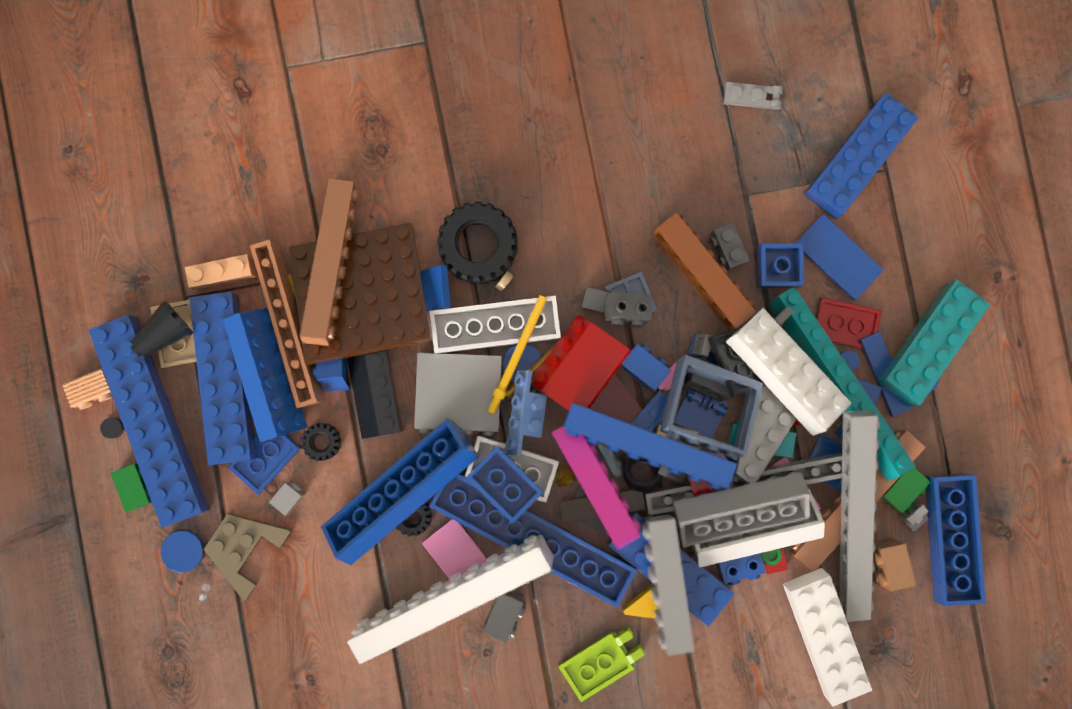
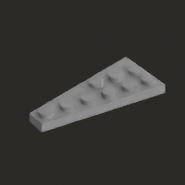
[734,386,797,484]

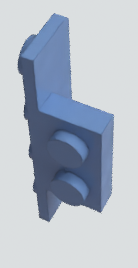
[505,370,547,456]

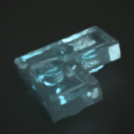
[597,442,623,478]

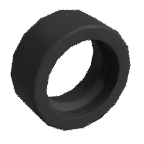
[623,456,663,493]

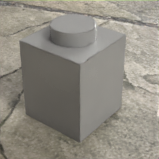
[269,481,306,516]

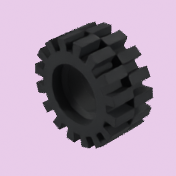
[301,423,342,461]
[396,502,432,537]

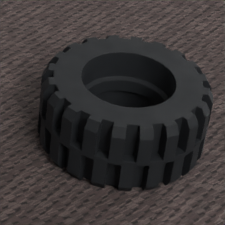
[437,201,518,284]

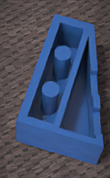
[313,358,350,392]

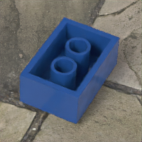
[466,445,543,524]

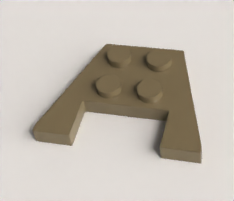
[204,513,292,601]

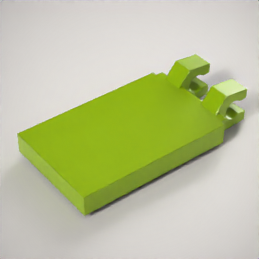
[558,626,645,702]

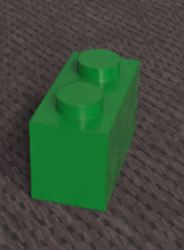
[110,463,152,513]
[881,467,931,513]

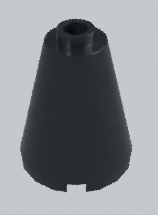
[130,301,193,357]

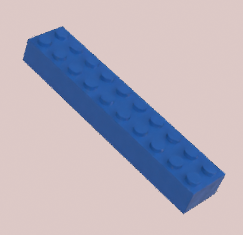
[88,315,209,528]
[429,473,637,608]

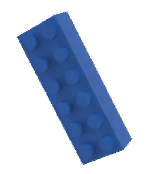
[803,92,919,220]
[223,308,308,442]
[925,473,986,606]
[607,511,735,627]

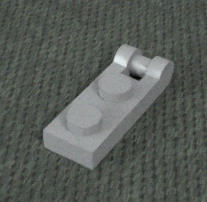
[723,82,783,110]

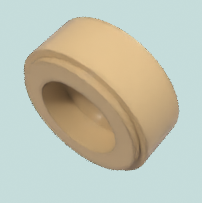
[495,271,513,291]

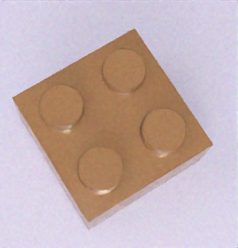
[872,538,916,592]

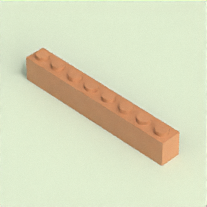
[300,179,359,346]
[250,239,324,408]
[790,430,926,572]

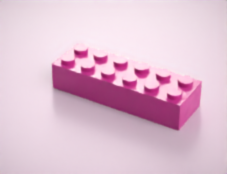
[552,426,641,550]

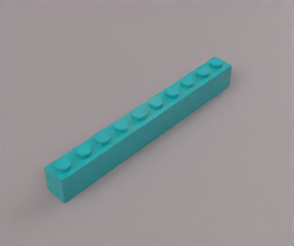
[768,286,915,481]

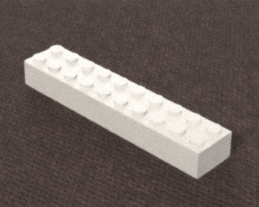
[347,534,554,664]

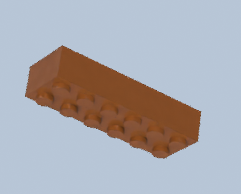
[652,212,756,331]

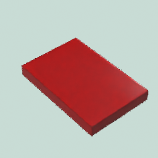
[816,297,882,349]

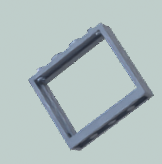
[659,355,763,460]

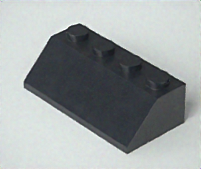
[347,350,403,439]

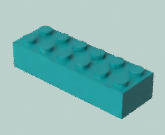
[877,279,991,407]

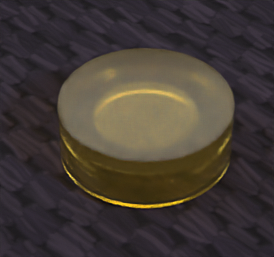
[554,467,575,487]

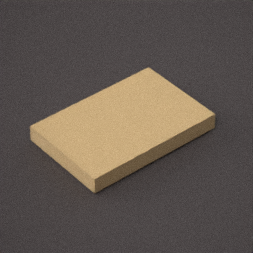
[150,300,196,368]

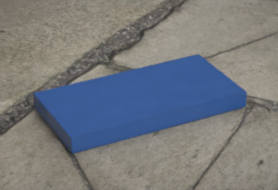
[794,214,884,301]

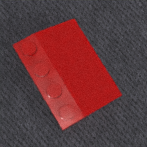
[531,314,631,411]

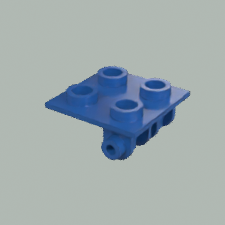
[673,389,728,439]

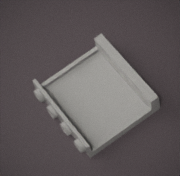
[414,353,502,436]

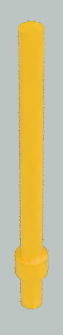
[487,295,547,414]

